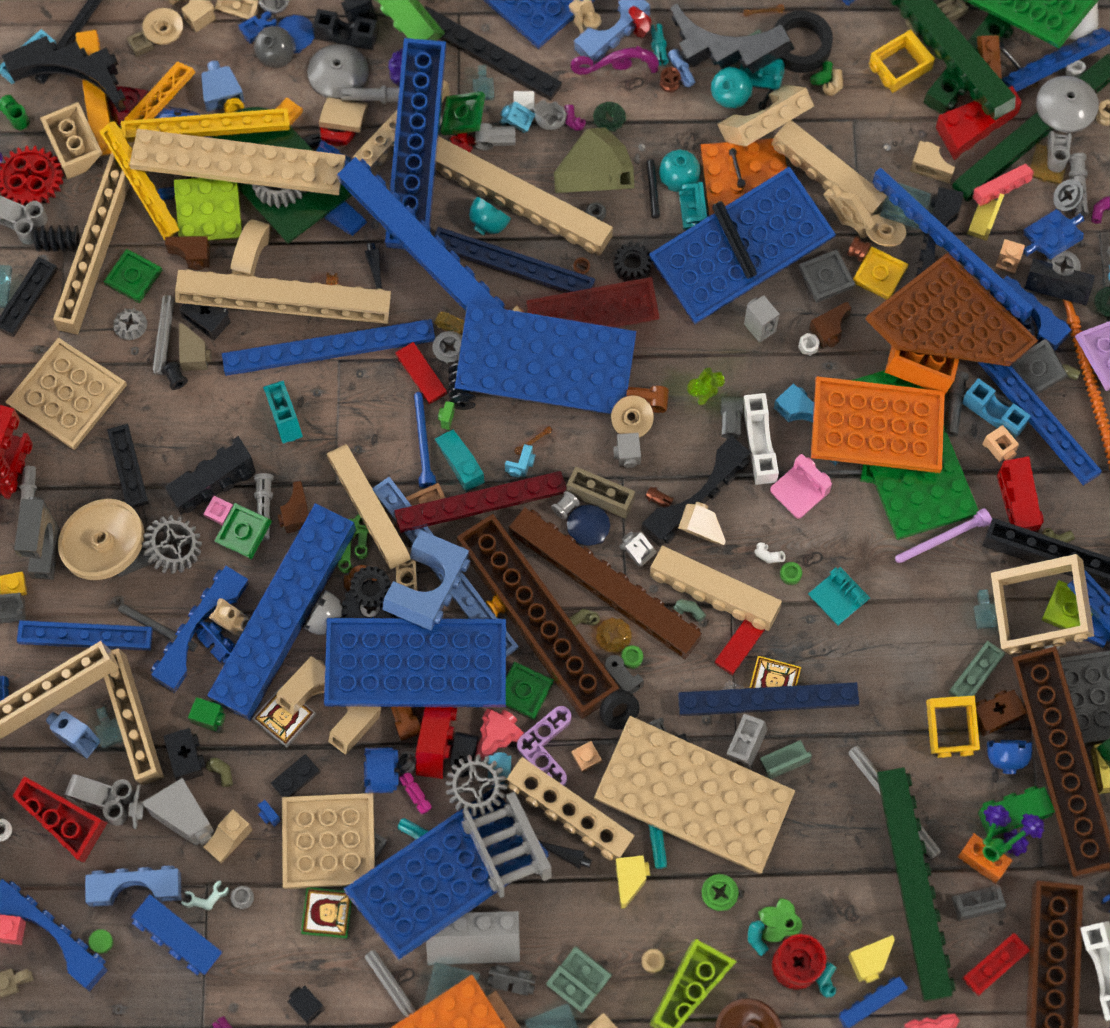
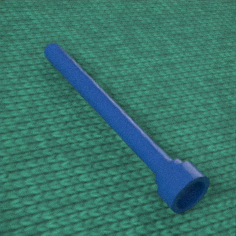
[414,392,436,489]

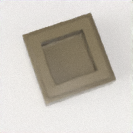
[127,31,154,57]

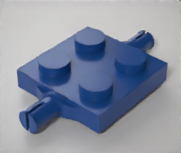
[1023,209,1085,260]

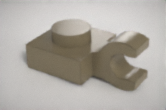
[0,968,34,998]

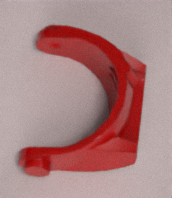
[628,6,652,39]
[319,119,356,147]

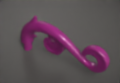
[570,46,659,75]

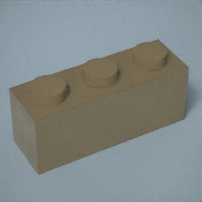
[566,466,635,519]

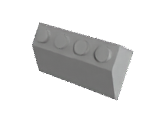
[426,911,520,965]

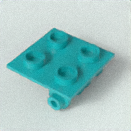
[808,567,870,626]

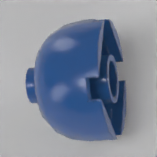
[987,740,1032,774]

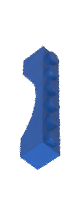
[151,566,248,693]
[0,879,108,992]

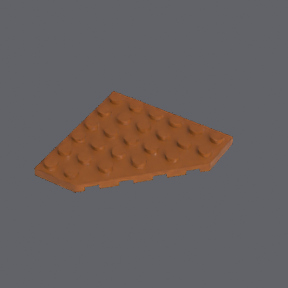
[865,253,1038,366]

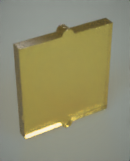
[1030,144,1067,185]

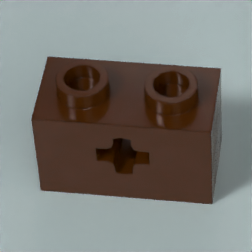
[976,689,1027,737]

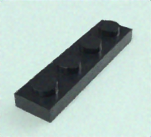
[0,257,58,337]
[107,424,149,508]

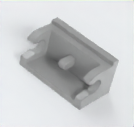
[727,714,768,769]

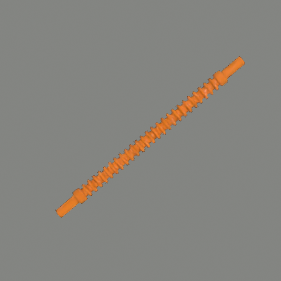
[1063,299,1110,470]

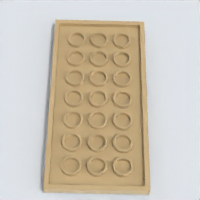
[593,716,795,874]

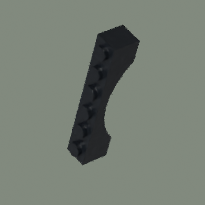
[915,187,964,277]
[641,436,751,547]

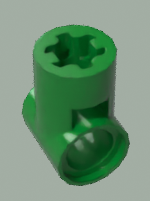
[0,95,30,130]

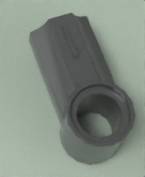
[720,396,743,439]

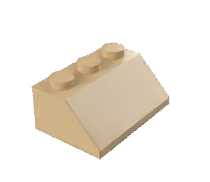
[40,102,102,179]

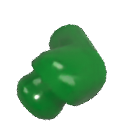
[810,61,833,86]

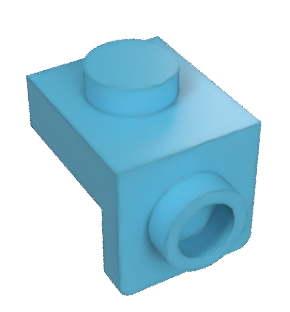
[505,444,536,478]

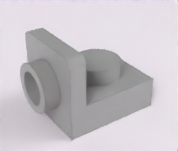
[619,532,657,567]

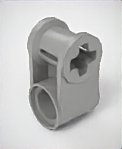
[1047,131,1072,172]

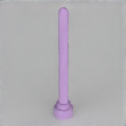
[895,508,992,563]

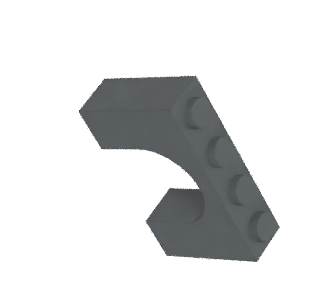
[14,497,61,580]

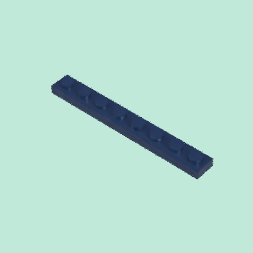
[434,227,595,300]
[678,682,859,716]

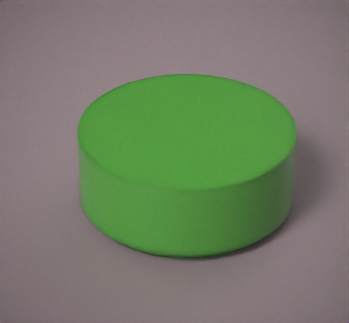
[780,562,802,585]
[621,645,643,669]
[89,929,113,954]

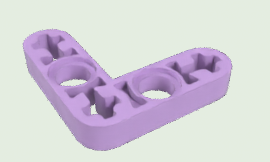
[517,706,571,786]

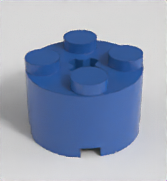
[364,747,399,793]

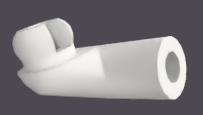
[755,542,785,564]

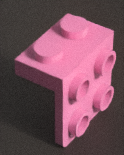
[770,454,832,519]

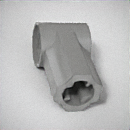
[475,123,515,150]

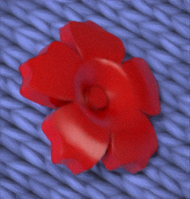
[450,133,475,153]

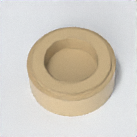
[642,949,665,974]

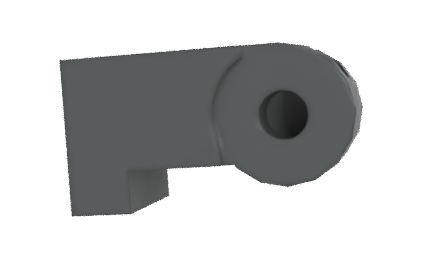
[605,655,644,694]

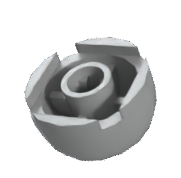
[303,590,343,635]

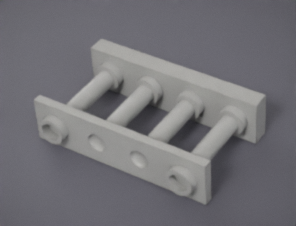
[462,792,551,898]

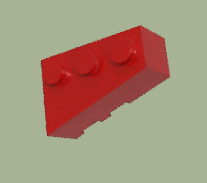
[997,456,1044,532]
[416,707,458,779]

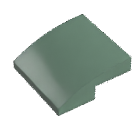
[546,946,613,1013]

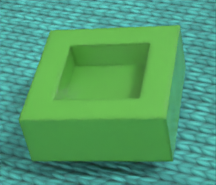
[438,401,455,430]

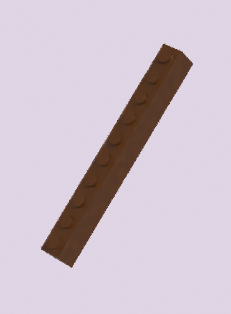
[509,507,702,660]

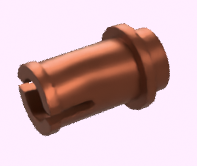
[645,486,674,507]

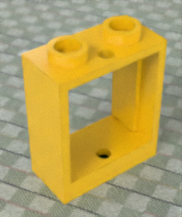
[869,29,935,93]
[926,696,980,758]

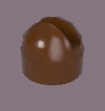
[573,257,590,275]

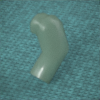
[673,599,707,622]

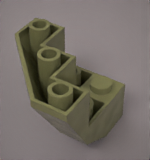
[554,128,635,193]

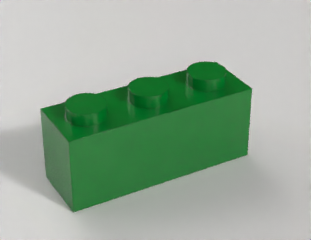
[978,786,1055,837]

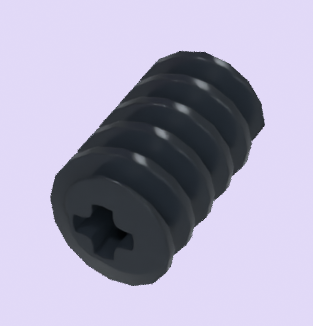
[33,225,79,252]
[448,363,476,410]

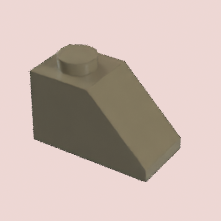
[179,323,212,371]

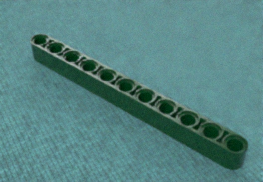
[951,53,1110,202]

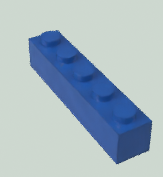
[838,976,908,1028]

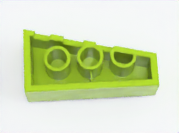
[649,939,737,1028]

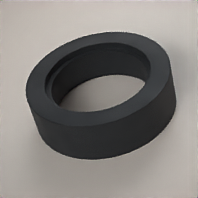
[774,10,833,73]

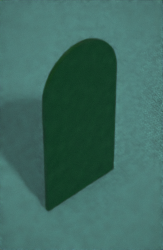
[212,107,353,244]

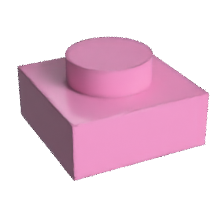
[204,496,233,525]

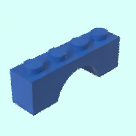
[990,276,1072,351]

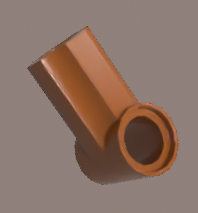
[626,386,669,413]
[391,707,421,741]

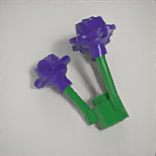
[983,805,1044,862]

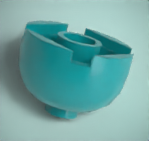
[711,67,753,109]
[659,149,701,192]
[469,196,511,235]

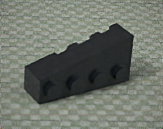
[165,436,256,515]

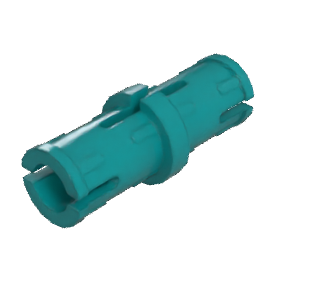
[650,24,668,66]

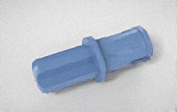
[667,49,695,88]

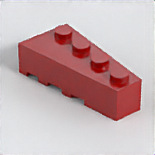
[936,86,1022,161]
[13,776,107,863]

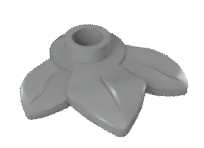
[129,784,144,829]

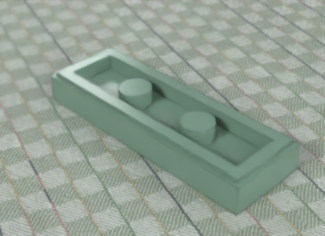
[948,640,1006,697]

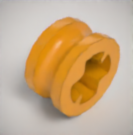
[485,596,505,617]

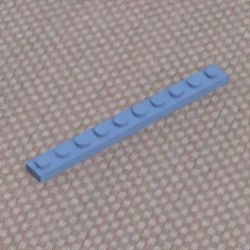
[372,477,519,657]

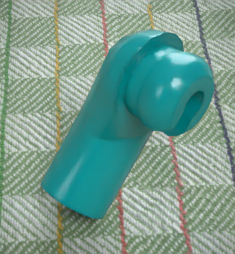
[747,920,769,956]
[816,962,836,997]

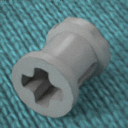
[551,491,580,520]

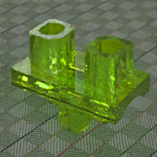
[687,368,725,405]

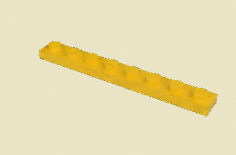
[121,108,290,143]

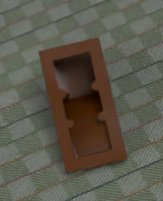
[165,236,210,270]
[809,302,852,349]
[278,481,309,534]

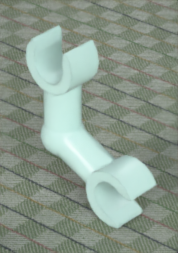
[181,881,229,910]

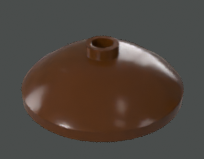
[715,998,783,1028]

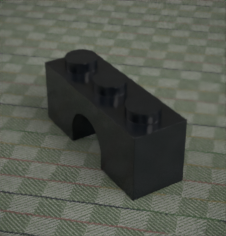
[312,9,378,50]
[1024,258,1095,306]

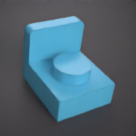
[500,101,535,133]

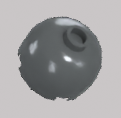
[254,26,296,68]

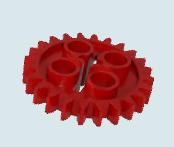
[0,145,64,206]

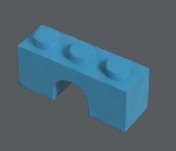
[962,378,1031,439]

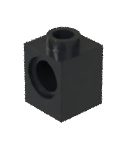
[287,985,325,1025]

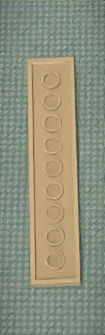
[129,129,346,195]

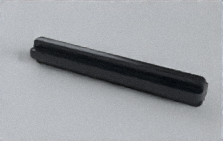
[712,201,757,279]

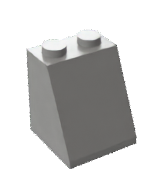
[142,778,215,846]

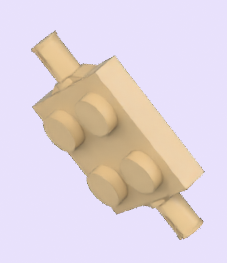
[823,181,875,239]

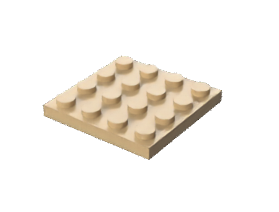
[5,338,127,450]
[282,793,375,889]

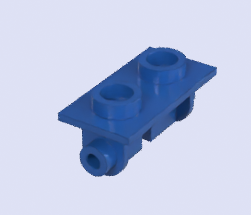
[196,622,235,664]

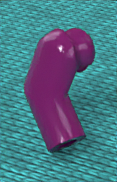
[564,104,586,131]
[1091,196,1110,224]

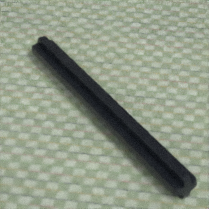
[35,0,102,84]

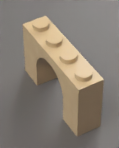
[718,85,814,146]
[276,656,381,755]

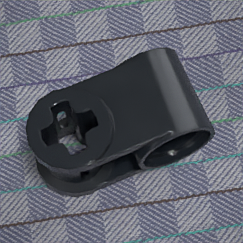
[450,732,479,778]

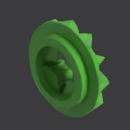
[702,874,739,912]

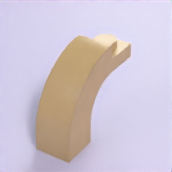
[230,219,272,277]

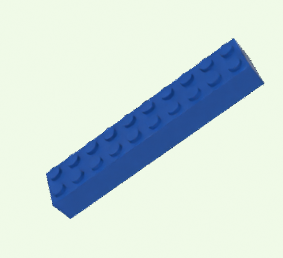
[385,38,446,249]
[337,157,505,311]
[207,503,357,721]

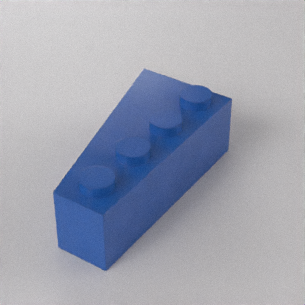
[131,894,222,976]

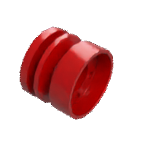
[771,934,827,990]

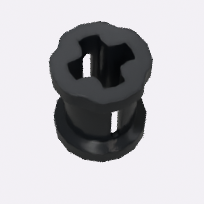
[161,362,188,390]

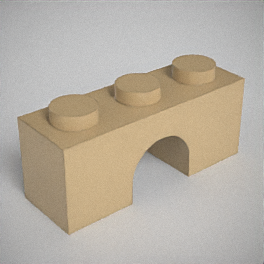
[168,0,215,32]

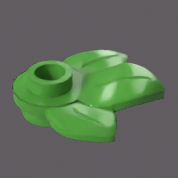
[759,898,802,943]

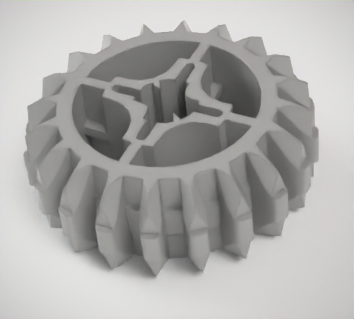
[252,185,306,208]
[142,515,202,574]
[445,754,507,817]

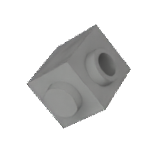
[613,433,641,468]

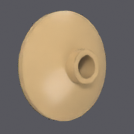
[142,8,183,45]
[865,214,906,247]
[611,395,654,437]

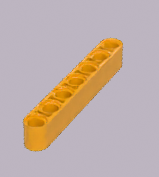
[76,30,111,156]

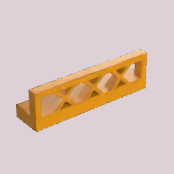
[124,62,196,121]

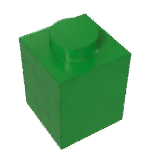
[188,697,225,732]

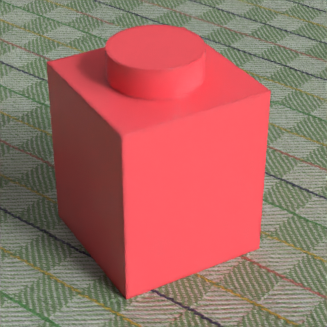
[0,915,26,945]

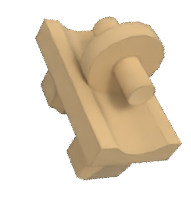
[569,0,601,34]
[209,598,250,637]

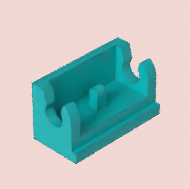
[740,59,785,90]
[679,182,707,231]

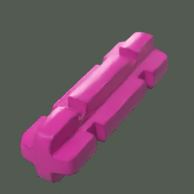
[399,773,432,814]

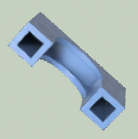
[382,530,470,630]

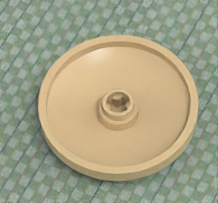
[58,499,144,580]

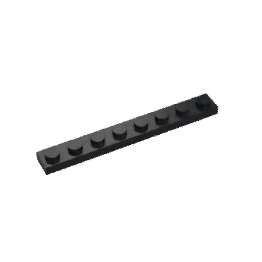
[424,6,562,101]

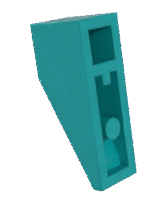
[263,380,303,444]
[435,429,485,493]

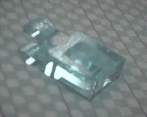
[473,65,495,101]
[973,589,998,629]
[94,707,123,749]

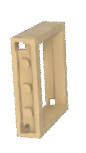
[991,554,1094,655]

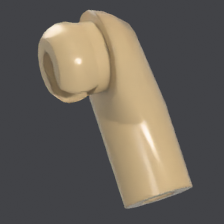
[823,69,843,96]

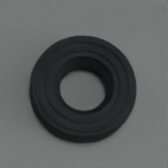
[599,690,640,730]

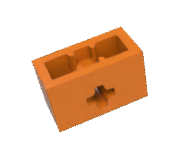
[957,834,1012,884]

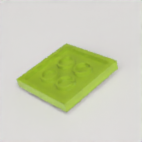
[174,178,242,241]

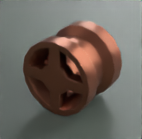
[660,67,681,93]
[847,236,871,262]

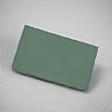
[760,740,812,779]

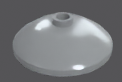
[307,44,369,99]
[1036,76,1099,132]

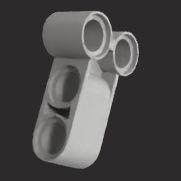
[0,196,48,244]
[64,774,136,826]

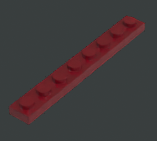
[394,471,566,533]

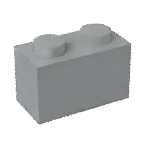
[744,295,780,343]

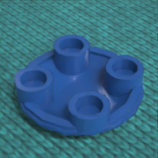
[277,15,314,53]

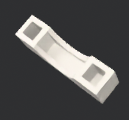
[743,393,779,485]
[1081,921,1110,1021]

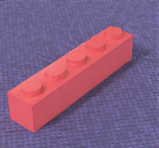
[973,163,1034,206]

